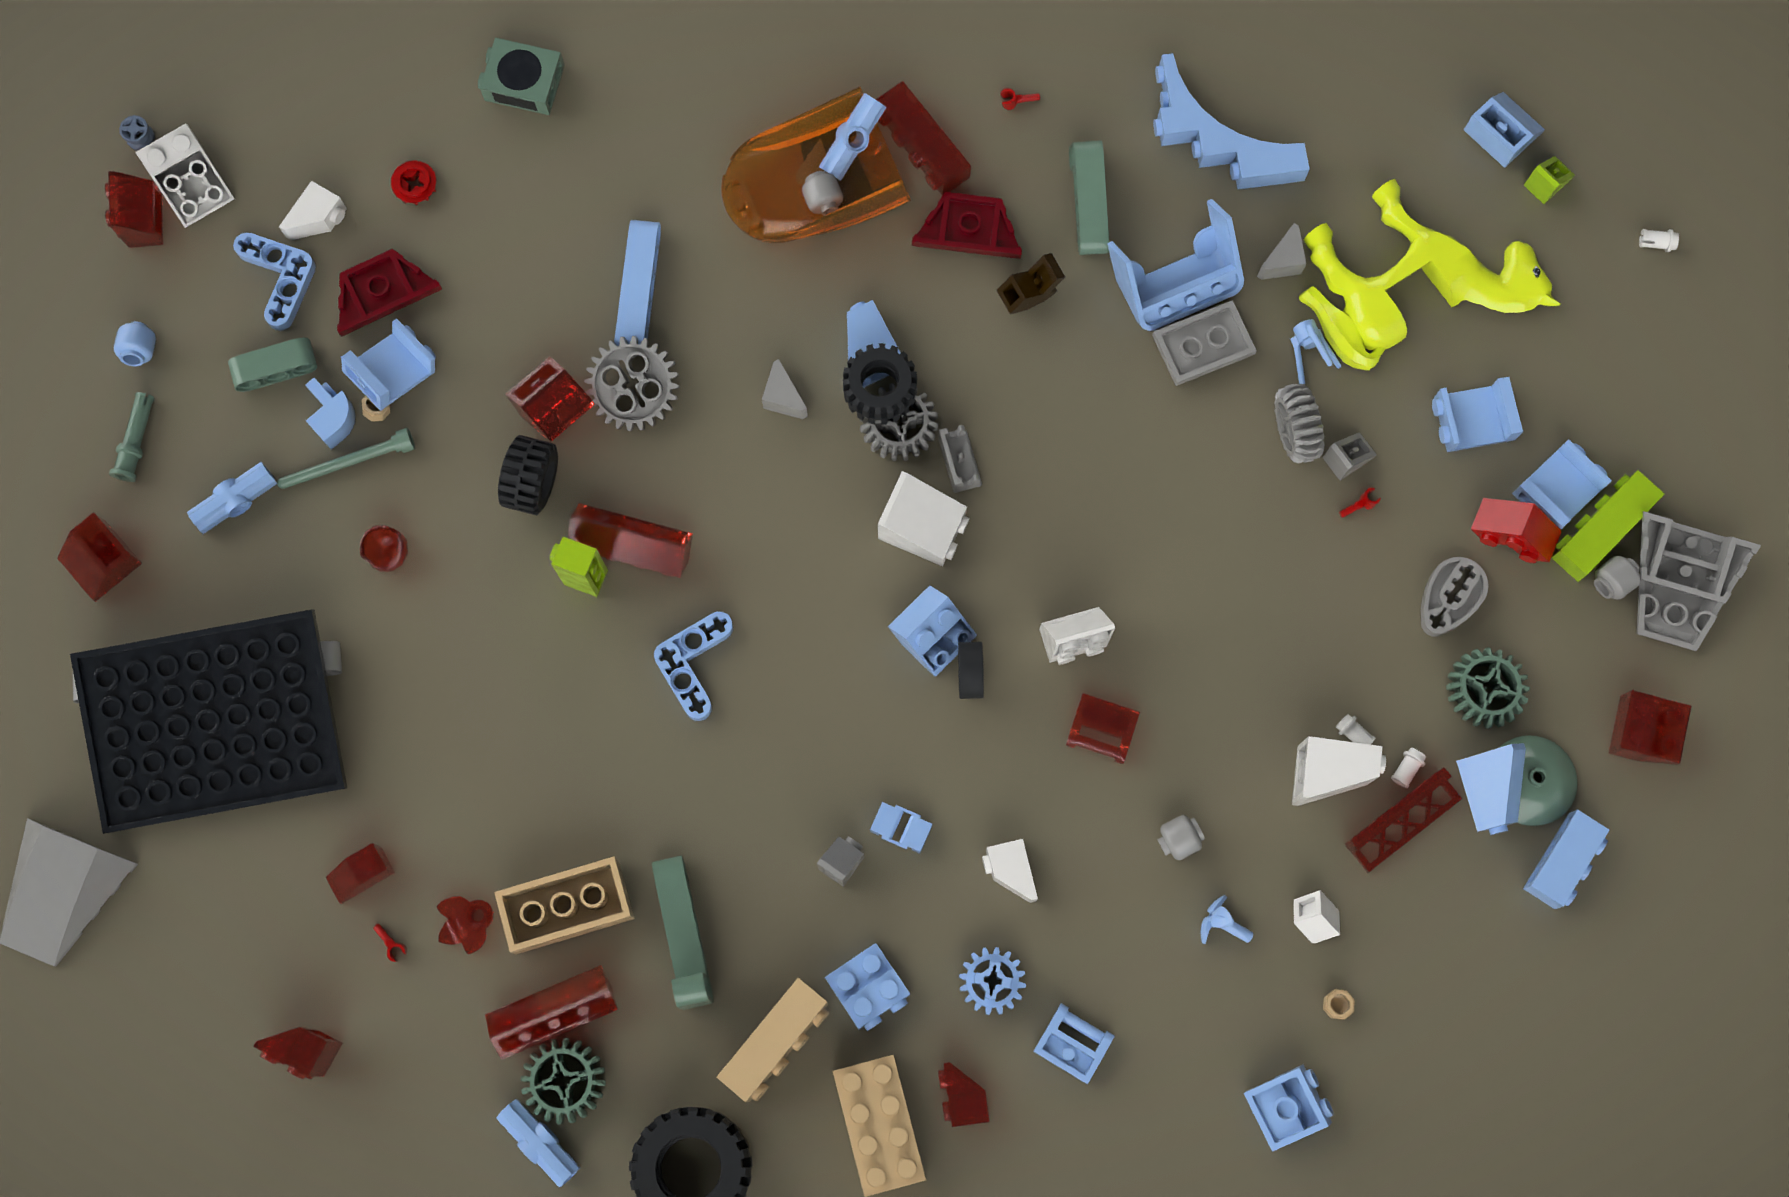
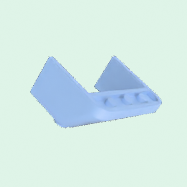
[1107,199,1244,331]

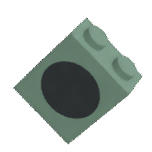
[478,38,564,115]

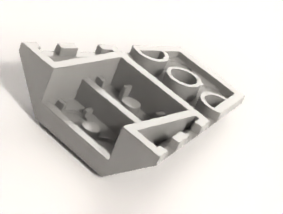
[1636,511,1761,651]
[0,818,138,967]

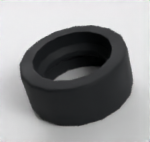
[958,642,984,699]

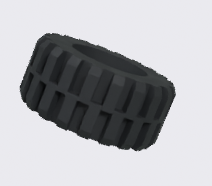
[629,1107,753,1197]

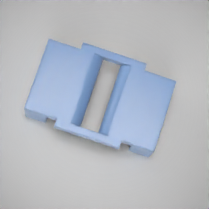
[870,802,932,854]

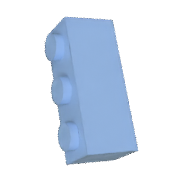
[1523,809,1609,909]

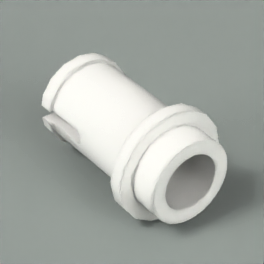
[1639,229,1679,252]
[1336,714,1376,745]
[1391,748,1426,788]

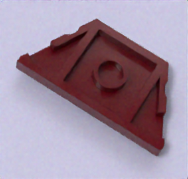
[912,192,1022,259]
[337,249,442,337]

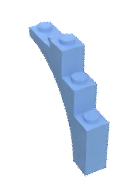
[1153,53,1310,190]

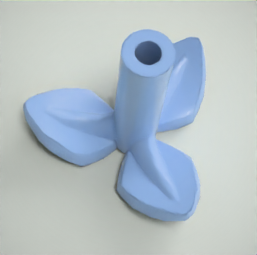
[1200,895,1253,944]

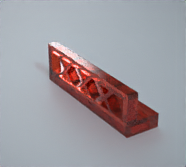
[1345,767,1462,873]

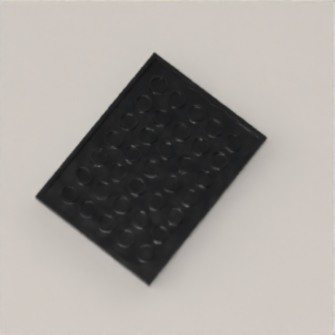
[70,609,347,834]

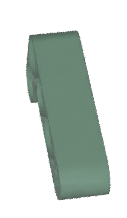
[1069,140,1109,255]

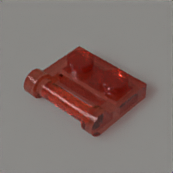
[1066,693,1140,764]

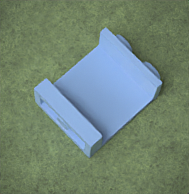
[341,318,436,411]
[1432,377,1523,452]
[1512,439,1612,530]

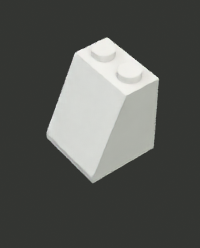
[878,471,970,567]
[1292,736,1386,806]

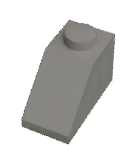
[817,837,864,887]

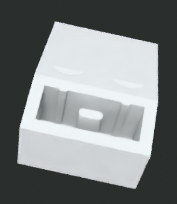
[135,123,235,228]
[1039,607,1115,665]

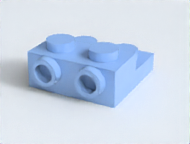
[825,943,910,1031]
[1244,1064,1334,1152]

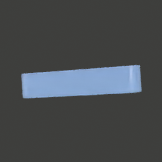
[614,220,661,346]

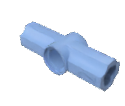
[819,93,886,181]
[187,462,277,534]
[496,1099,580,1188]

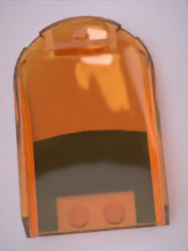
[721,87,911,243]

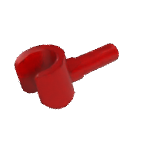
[1000,88,1040,110]
[1339,487,1381,518]
[373,924,407,962]

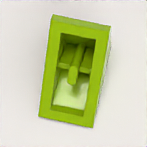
[1524,156,1575,204]

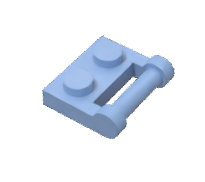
[1033,1003,1115,1084]

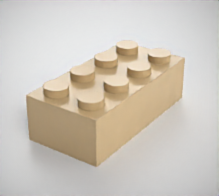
[494,856,635,955]
[716,978,829,1102]
[833,1054,926,1197]

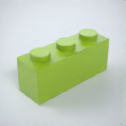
[550,536,608,597]

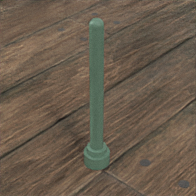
[277,428,416,489]

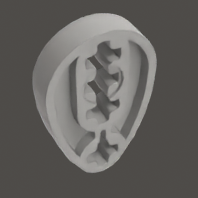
[1420,557,1488,637]

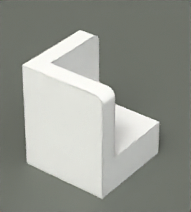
[1294,890,1340,943]

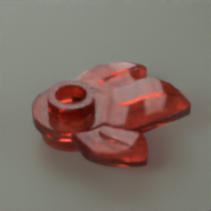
[437,896,494,954]

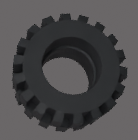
[843,343,917,425]
[498,435,558,516]

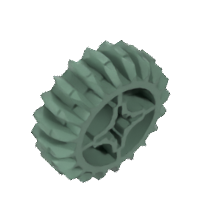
[1446,647,1530,729]
[520,1038,606,1124]

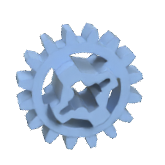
[959,947,1026,1015]

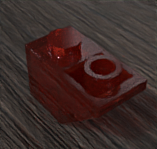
[938,1062,989,1127]

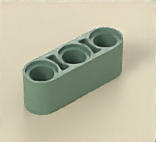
[228,338,317,392]

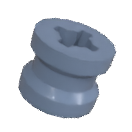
[119,115,155,151]

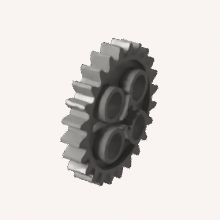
[584,336,680,431]

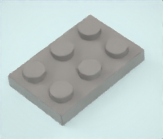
[1152,300,1257,386]

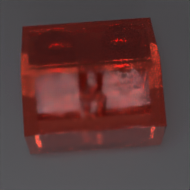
[105,171,163,248]
[505,357,595,442]
[57,512,142,602]
[1609,690,1692,765]
[253,1027,343,1079]

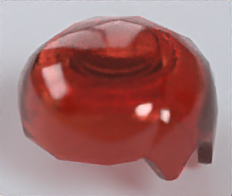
[360,525,409,572]

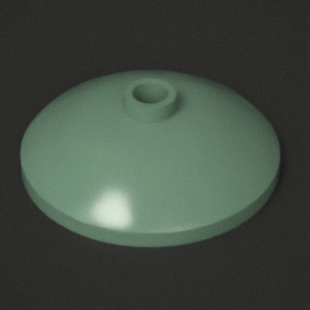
[1499,735,1577,826]

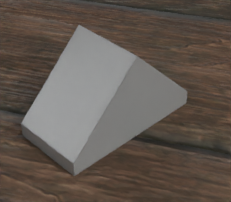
[1257,223,1306,280]
[762,359,808,419]
[1323,432,1377,481]

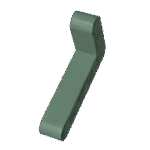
[652,855,714,1010]

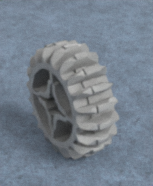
[860,383,938,462]
[1274,384,1325,463]

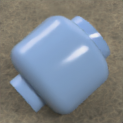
[114,321,156,367]

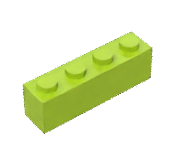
[1552,470,1665,582]

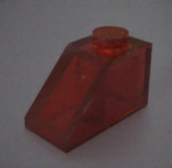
[326,843,395,904]

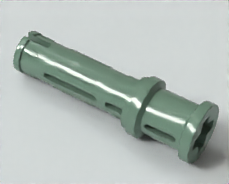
[109,392,155,482]

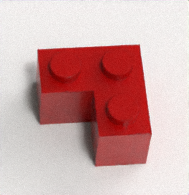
[1471,498,1562,564]

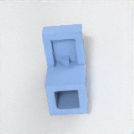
[305,378,355,450]

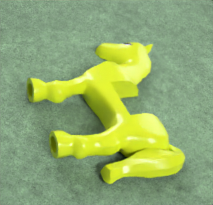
[1299,179,1561,371]

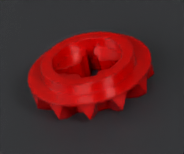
[391,160,437,205]

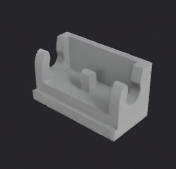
[938,425,982,493]

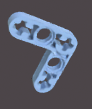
[233,232,316,331]
[654,612,733,721]

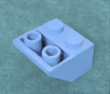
[1464,92,1545,168]
[888,586,977,677]

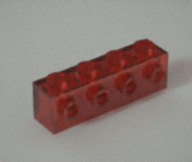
[875,81,971,195]
[568,503,693,578]
[485,965,618,1060]

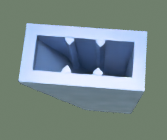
[847,300,900,387]
[1456,743,1526,835]

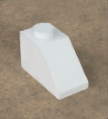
[279,181,347,240]
[982,839,1038,903]

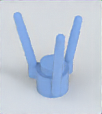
[1290,319,1341,384]

